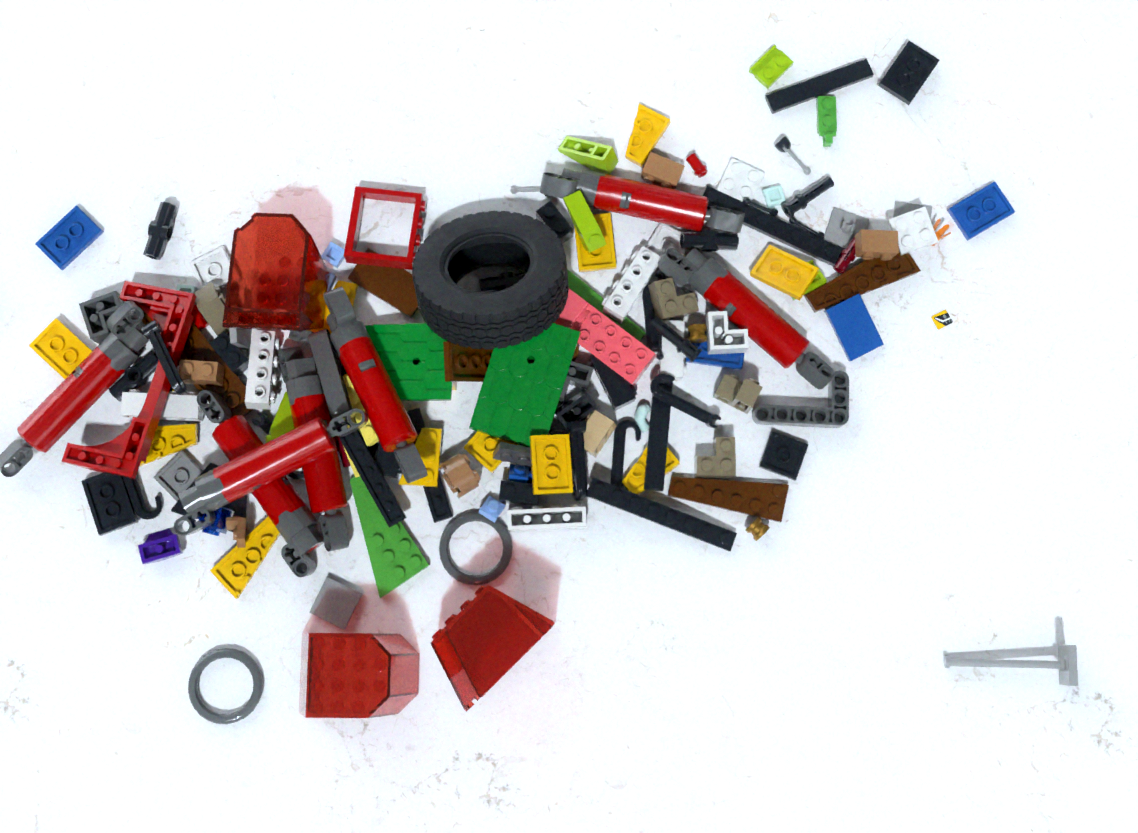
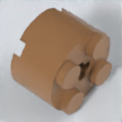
[438,453,481,499]

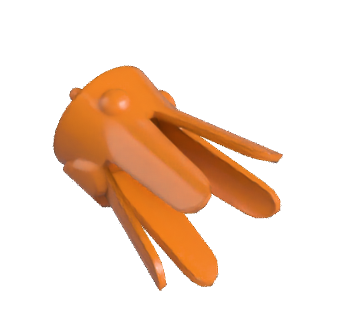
[931,218,951,246]

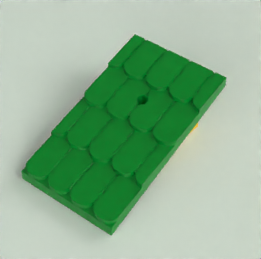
[342,323,457,401]
[469,323,581,448]

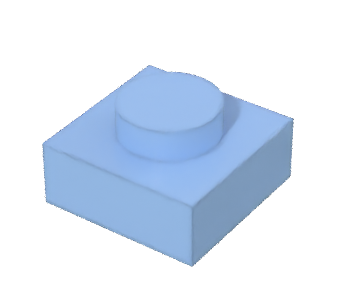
[321,242,345,268]
[478,495,506,523]

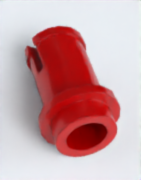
[686,153,708,178]
[191,305,208,330]

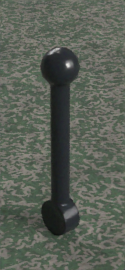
[743,198,778,217]
[789,217,824,239]
[656,333,664,360]

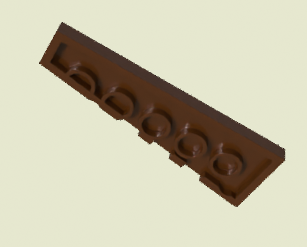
[805,252,921,313]
[667,477,789,522]

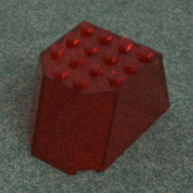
[222,213,329,331]
[430,585,555,712]
[299,633,420,718]

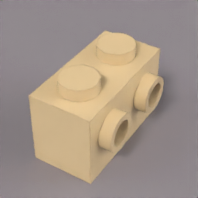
[583,410,617,458]

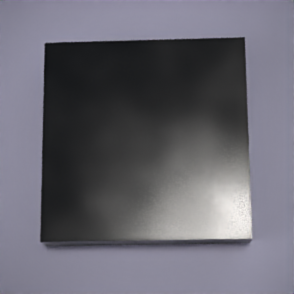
[759,431,809,481]

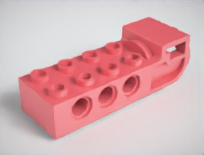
[553,289,657,385]

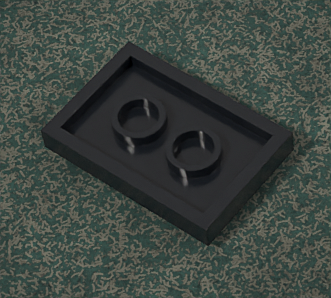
[878,41,940,105]
[81,472,138,536]

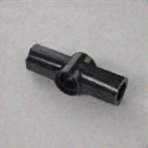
[143,202,177,260]
[680,230,739,252]
[479,272,526,293]
[109,351,159,402]

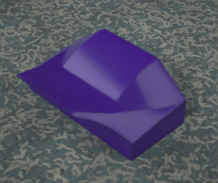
[138,529,183,564]

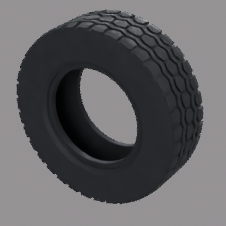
[412,211,569,349]

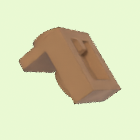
[226,516,247,548]

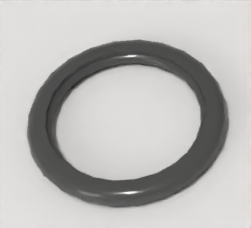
[439,512,513,585]
[188,648,263,724]

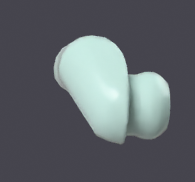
[634,404,651,433]

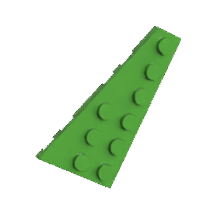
[350,476,430,598]

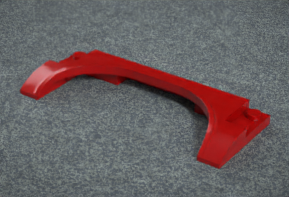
[61,281,197,479]

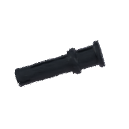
[781,176,834,218]
[649,315,702,363]

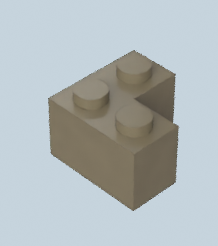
[648,278,699,320]
[194,282,229,336]
[713,374,763,414]
[694,437,736,478]

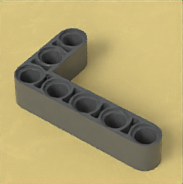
[752,371,849,428]

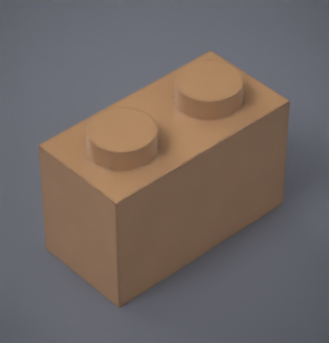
[641,152,685,190]
[855,229,899,261]
[178,360,225,386]

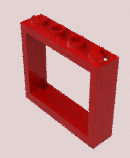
[344,186,426,270]

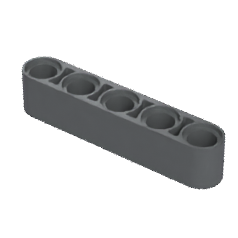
[308,328,352,419]

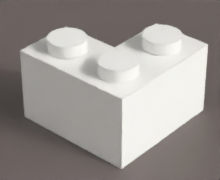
[705,311,749,354]

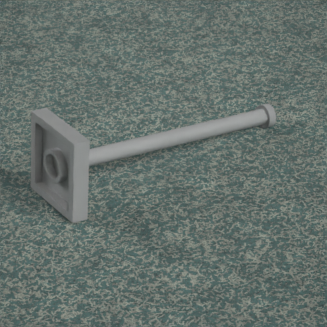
[944,645,1078,686]

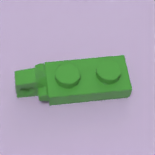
[816,96,837,147]

